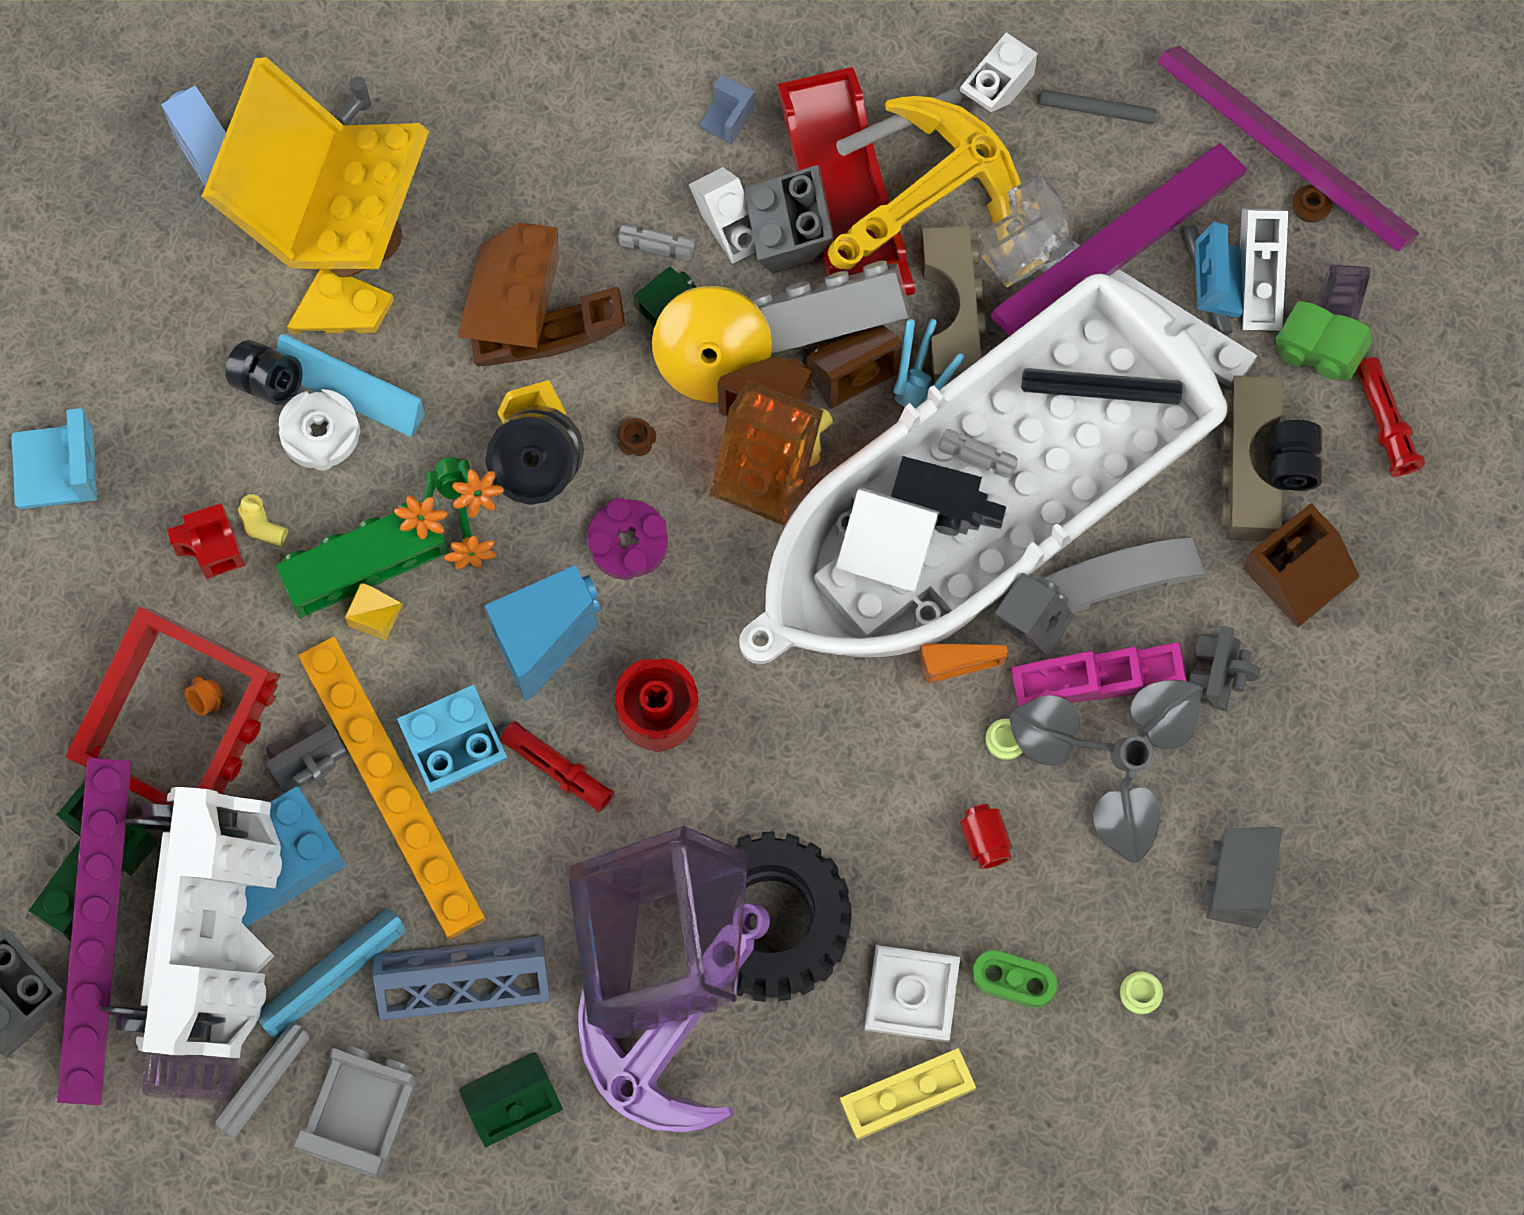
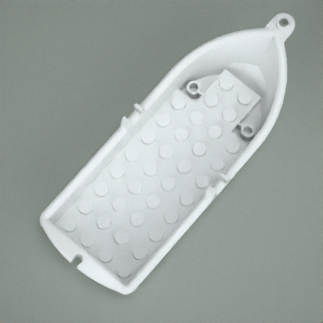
[739,274,1227,664]

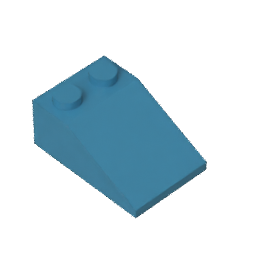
[241,786,347,927]

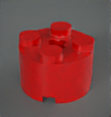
[615,658,699,752]

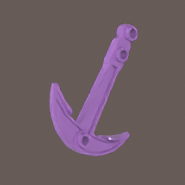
[578,904,770,1132]

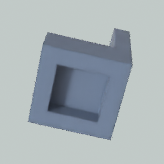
[700,75,755,145]

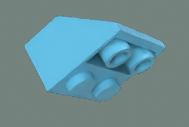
[397,685,508,794]

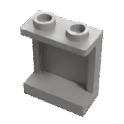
[294,1045,417,1180]

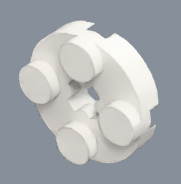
[278,389,360,471]

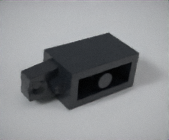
[891,456,1007,536]

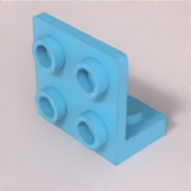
[11,408,97,509]

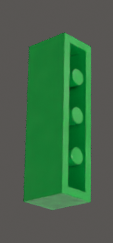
[275,500,449,619]

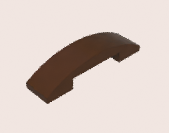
[471,287,626,366]

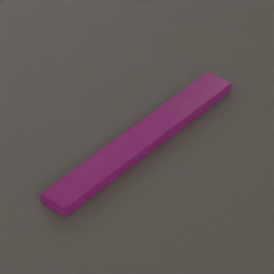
[1157,45,1419,251]
[991,143,1247,336]

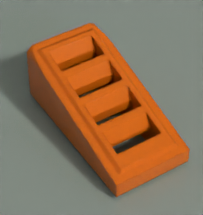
[918,644,1008,684]

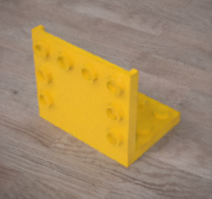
[201,57,429,269]

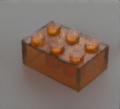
[710,380,823,526]

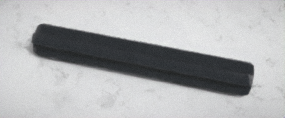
[1021,368,1183,405]

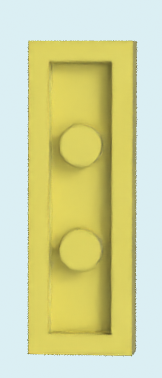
[840,1048,976,1140]

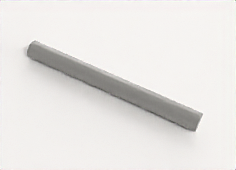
[836,88,962,156]

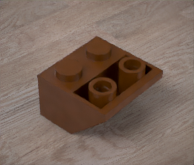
[1243,503,1360,628]

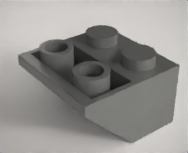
[744,165,834,273]
[0,930,64,1058]

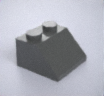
[1202,826,1283,929]

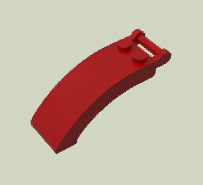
[778,67,915,296]

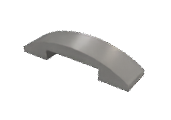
[1045,537,1205,613]

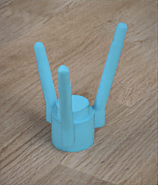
[893,319,964,408]

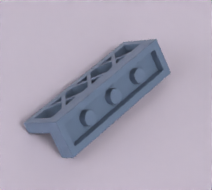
[373,936,550,1020]

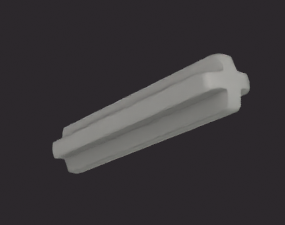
[216,1023,309,1137]

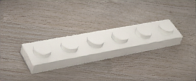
[1035,231,1257,388]

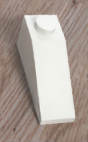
[1240,208,1288,331]

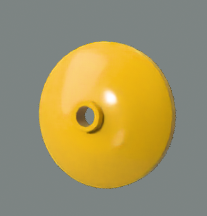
[652,286,773,403]

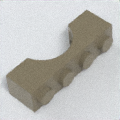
[921,226,988,386]
[1220,375,1282,541]

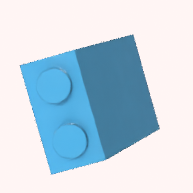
[484,565,601,701]

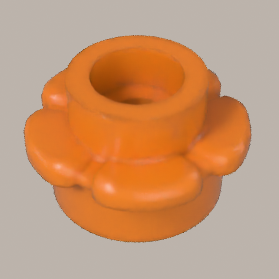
[185,676,223,716]

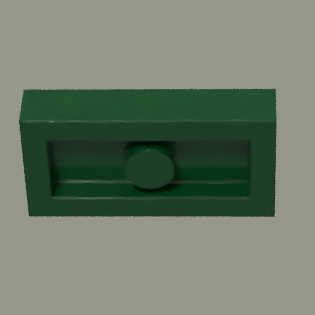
[459,1052,563,1148]

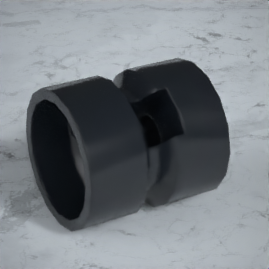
[226,340,303,405]
[1268,420,1323,491]

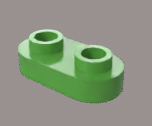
[972,950,1057,1009]

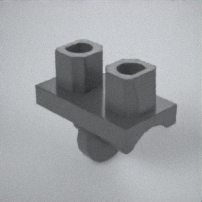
[1189,626,1260,711]
[265,718,348,793]

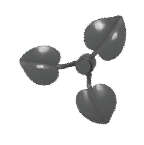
[1010,680,1203,863]

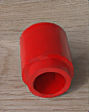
[960,804,1012,869]

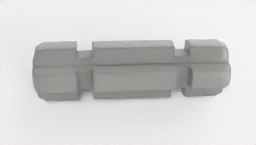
[618,223,695,261]
[939,429,1018,478]

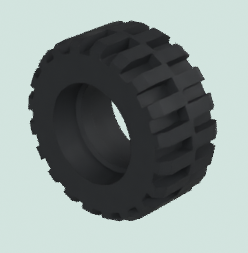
[689,831,852,1002]

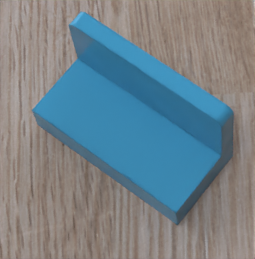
[1195,222,1243,318]

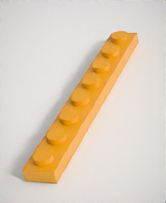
[298,636,486,940]

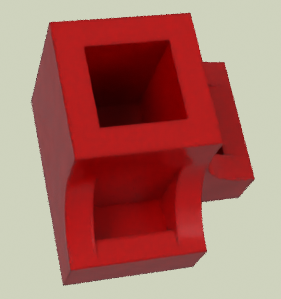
[166,503,245,579]

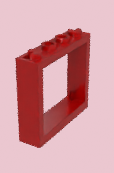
[65,607,281,805]

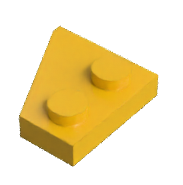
[287,269,394,334]

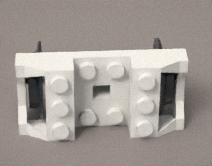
[100,787,282,1058]

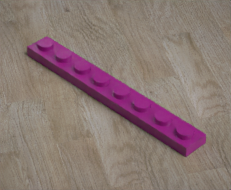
[57,758,132,1105]

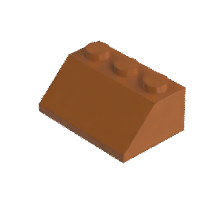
[458,222,559,348]

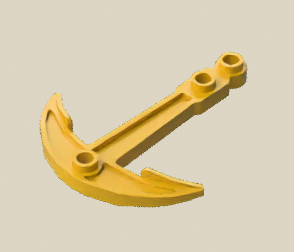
[828,96,1022,270]

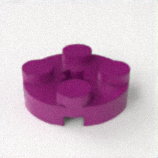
[587,498,668,580]

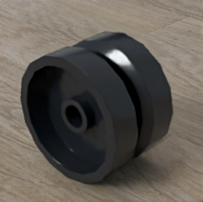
[485,405,584,505]

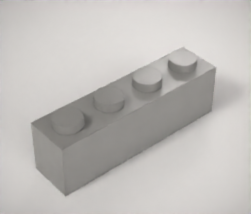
[749,261,910,354]

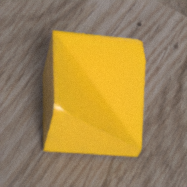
[345,583,402,641]

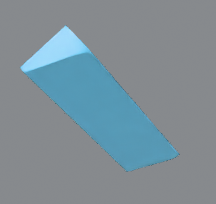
[276,334,425,437]
[258,908,406,1038]

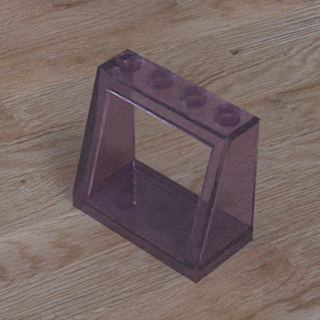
[569,825,748,1038]

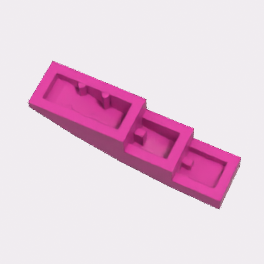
[1012,642,1188,707]

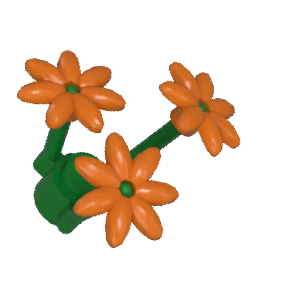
[394,457,504,570]

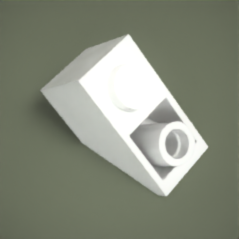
[960,32,1038,112]
[689,167,756,264]

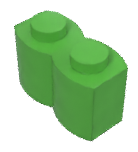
[1276,301,1372,381]

